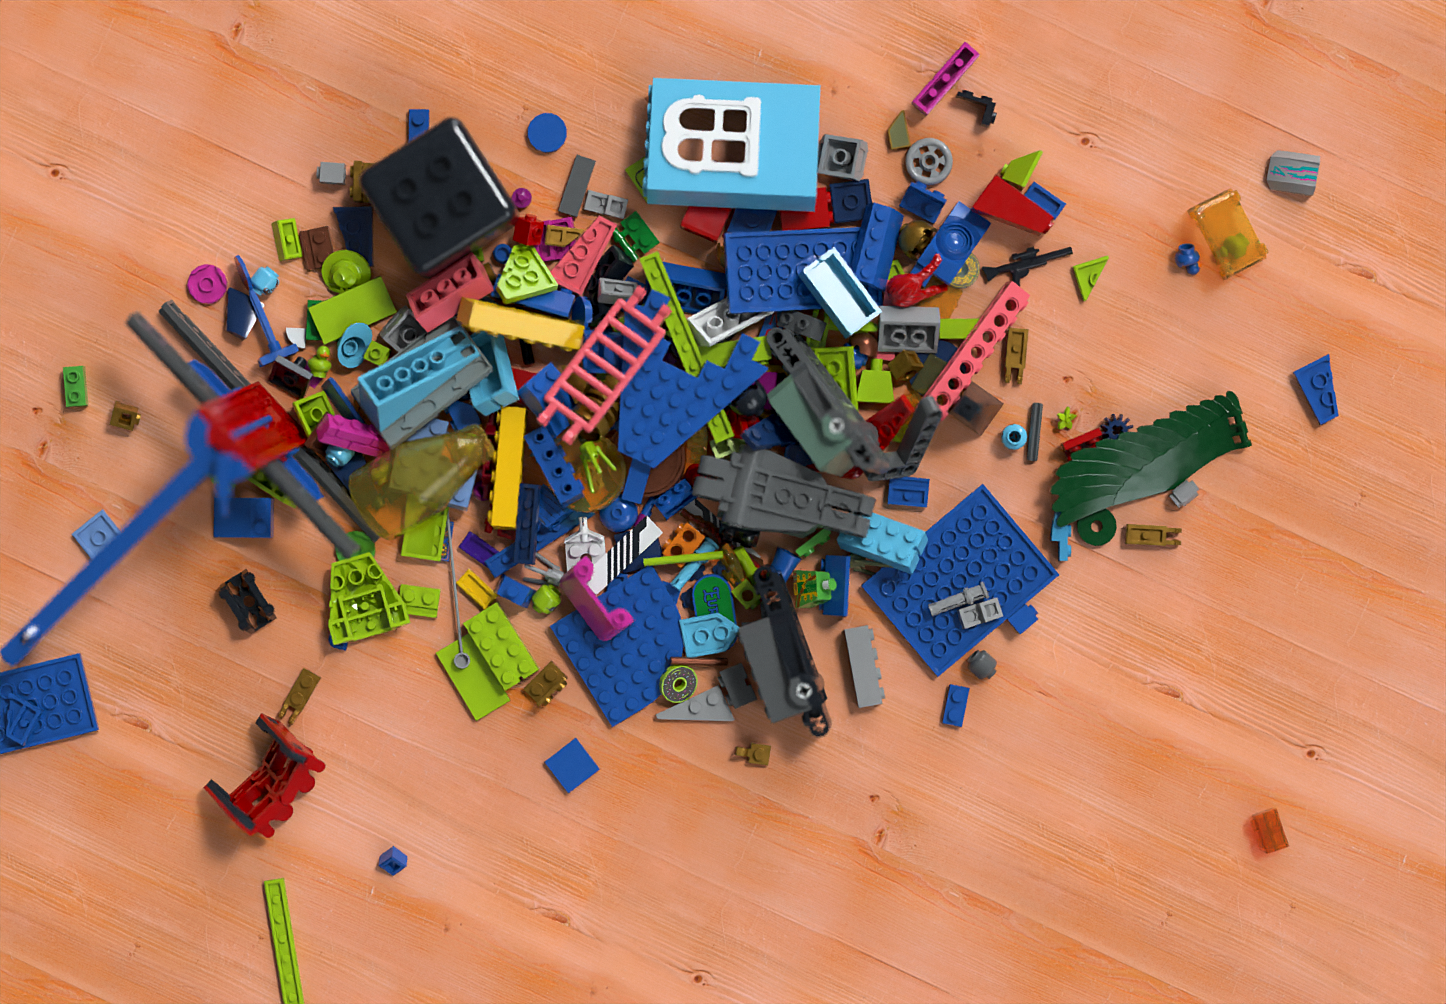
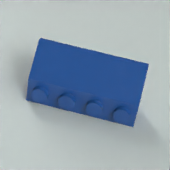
[850,202,904,292]
[642,262,726,314]
[491,274,576,319]

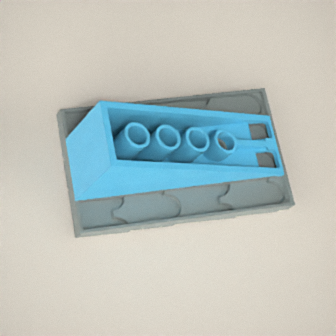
[351,316,492,450]

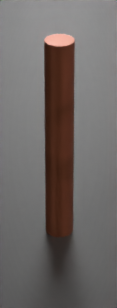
[669,657,728,666]

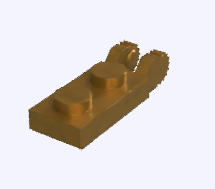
[1005,327,1029,384]
[1125,524,1182,546]
[278,668,321,725]

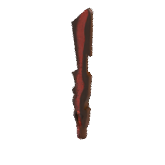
[680,508,765,579]

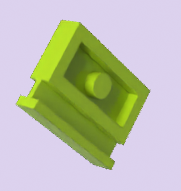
[399,584,441,618]

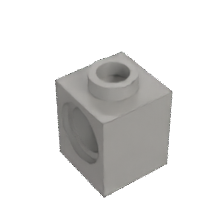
[316,162,347,185]

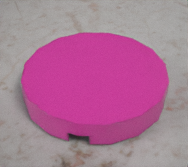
[187,264,228,304]

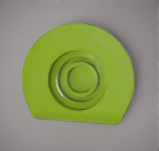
[322,250,371,293]

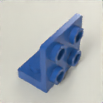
[899,181,947,224]

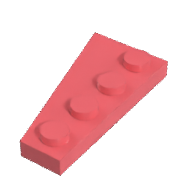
[550,215,617,295]

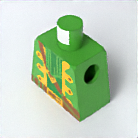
[793,570,837,608]

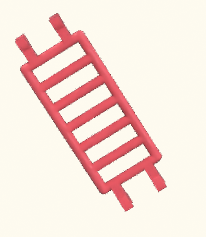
[537,285,672,446]

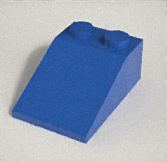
[517,362,578,437]
[214,498,274,538]

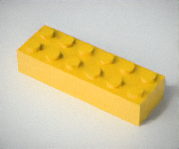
[456,297,585,351]
[488,406,528,531]

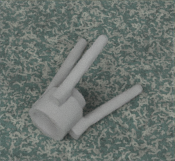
[523,552,564,587]

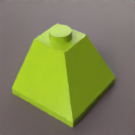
[1000,150,1043,191]

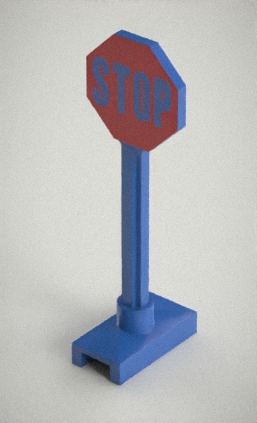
[234,255,299,367]

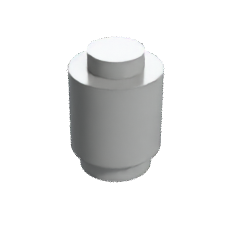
[1169,480,1200,508]

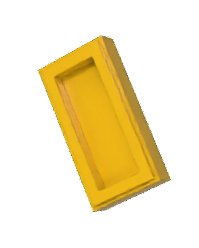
[456,568,498,610]

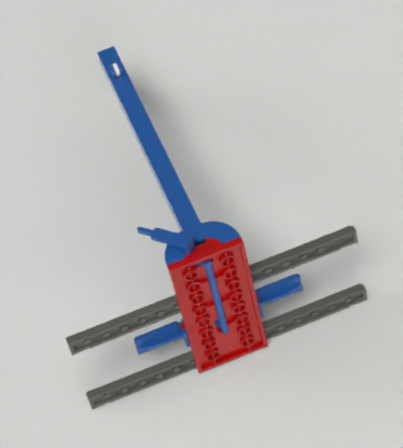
[0,300,388,666]

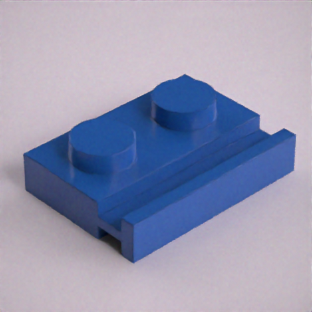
[887,477,930,507]

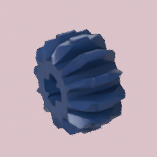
[1100,414,1133,439]

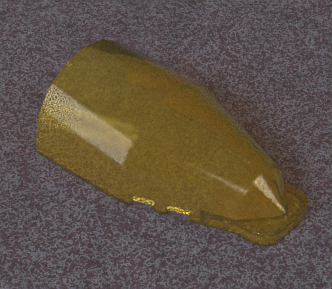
[349,424,494,540]

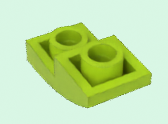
[939,318,979,339]

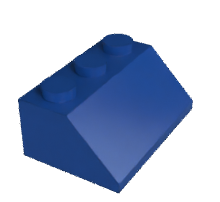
[819,555,850,616]

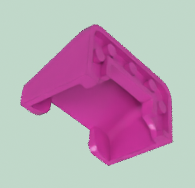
[560,556,635,641]

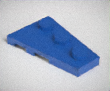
[1293,354,1339,425]

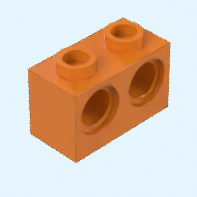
[662,522,705,568]

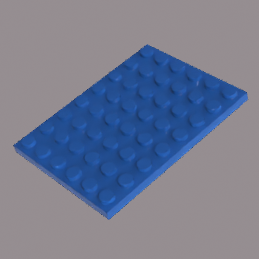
[861,484,1059,677]

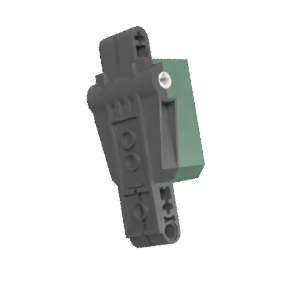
[767,328,890,477]
[692,444,876,539]

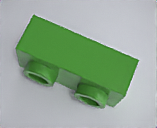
[63,366,88,407]

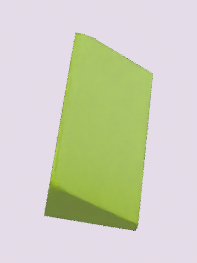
[272,218,303,261]

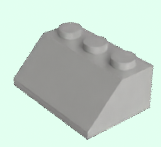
[878,306,940,353]

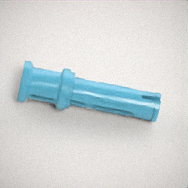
[670,536,720,591]

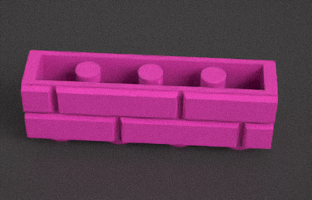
[912,42,980,116]
[317,414,400,460]

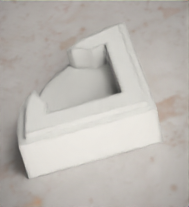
[286,328,306,349]

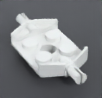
[564,517,606,571]

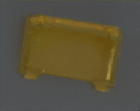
[1187,188,1269,281]

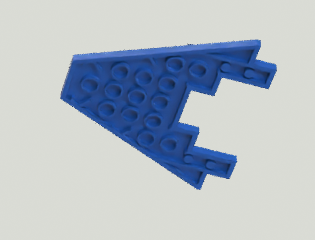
[618,289,768,468]

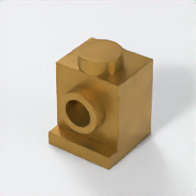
[109,401,141,431]

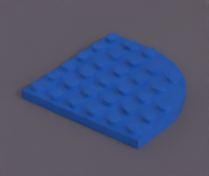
[550,566,684,727]

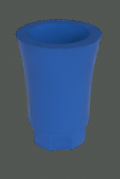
[765,546,802,583]

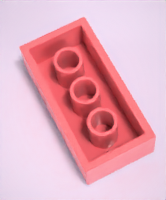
[406,252,494,333]

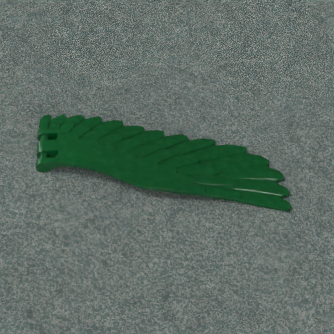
[1050,391,1252,528]

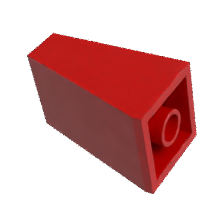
[680,160,732,244]
[970,175,1054,236]

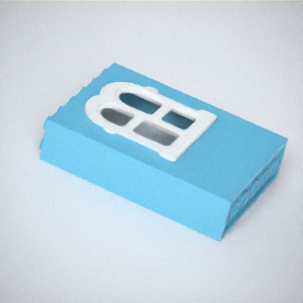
[643,78,821,212]

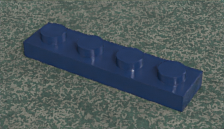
[514,483,541,565]

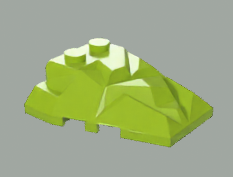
[328,552,411,645]

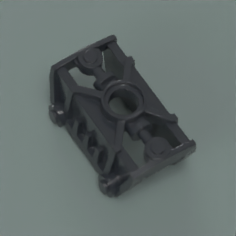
[219,569,277,634]

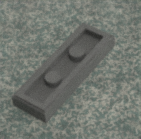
[558,155,596,217]

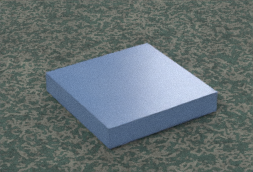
[72,509,120,559]

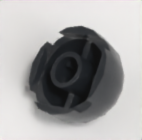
[728,379,768,418]

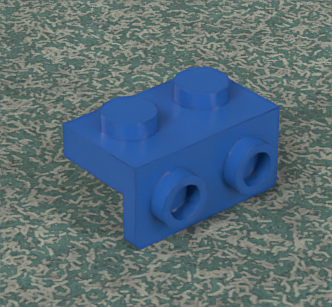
[653,478,697,520]

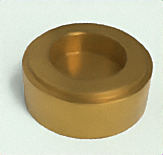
[483,262,497,282]

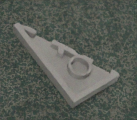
[656,685,735,721]

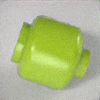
[532,584,561,614]

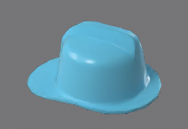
[337,323,373,368]

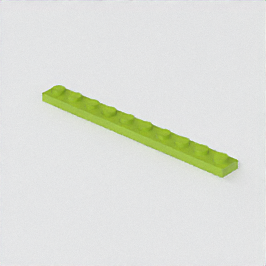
[640,251,735,443]

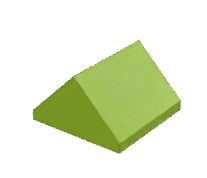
[292,391,335,437]

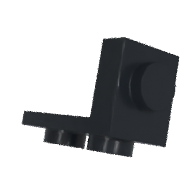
[956,90,997,128]

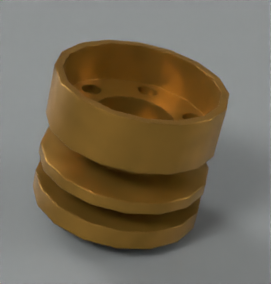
[568,389,620,443]

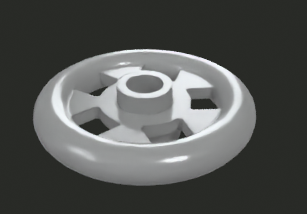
[905,138,953,185]

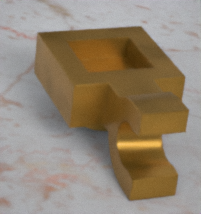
[735,743,771,765]

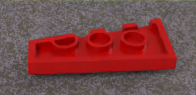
[866,394,915,451]

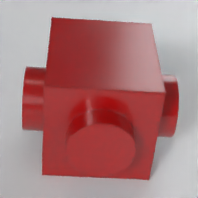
[513,214,544,246]

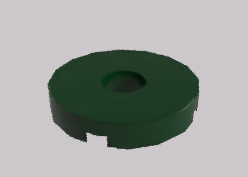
[1077,508,1117,546]

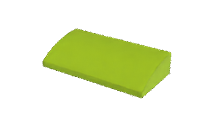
[401,497,449,561]

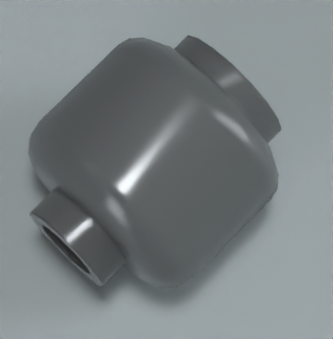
[967,650,997,680]

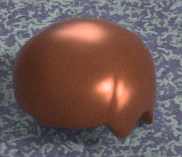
[849,332,878,357]

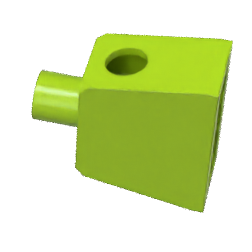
[857,358,894,403]

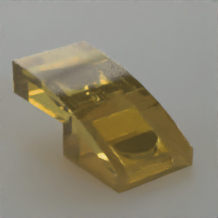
[718,543,745,588]

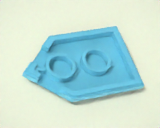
[679,613,739,657]

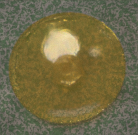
[547,434,627,513]

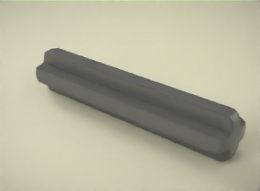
[1027,403,1043,461]

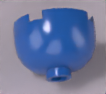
[599,493,638,532]

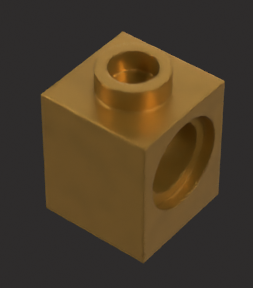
[888,350,924,381]

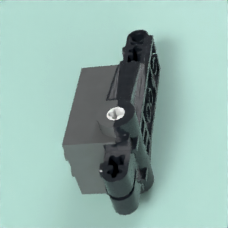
[737,564,832,737]

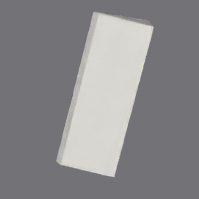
[687,298,775,346]

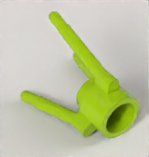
[579,441,616,493]

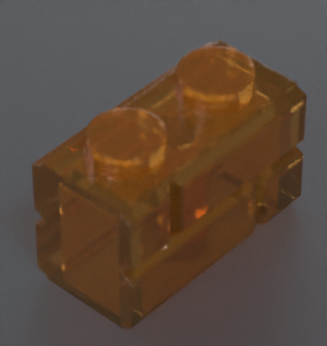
[1250,808,1289,854]

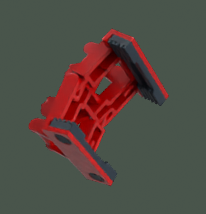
[203,713,325,838]

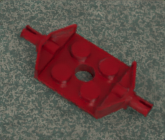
[477,411,497,499]

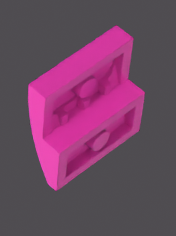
[534,217,576,262]

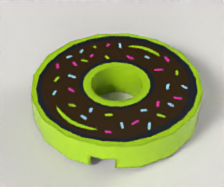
[659,665,698,703]

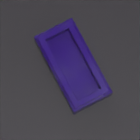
[459,531,499,569]

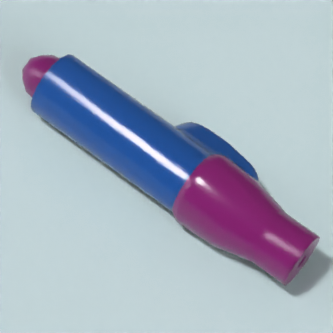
[634,496,657,527]

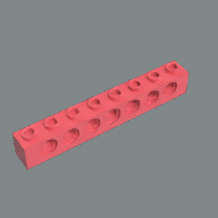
[915,281,1030,421]

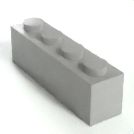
[844,625,885,708]

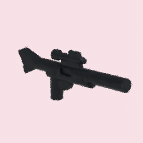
[981,246,1073,287]

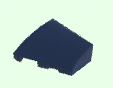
[226,287,264,341]

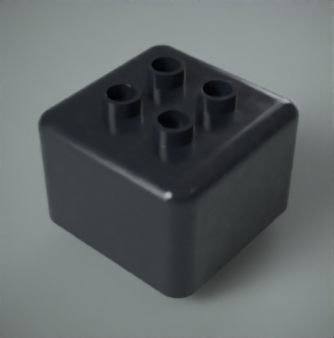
[359,117,520,279]

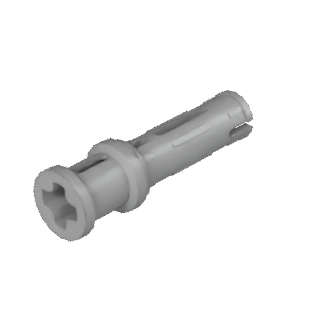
[928,581,989,616]

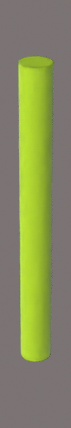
[643,551,723,567]

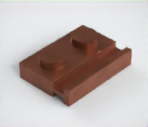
[300,226,334,271]

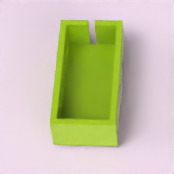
[463,602,540,691]

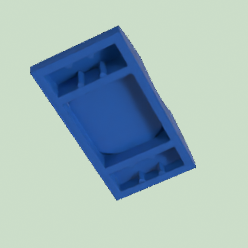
[916,201,991,286]

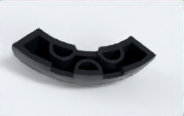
[587,245,634,327]

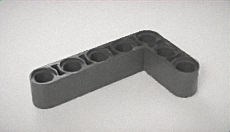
[861,396,943,482]

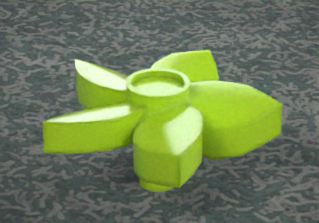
[1057,406,1076,429]

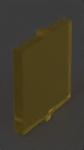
[918,275,963,319]

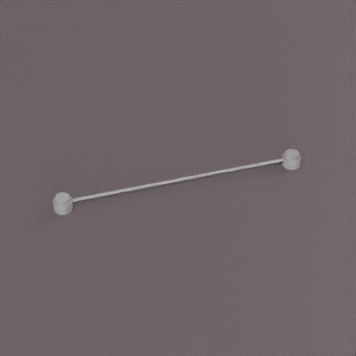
[440,455,470,668]

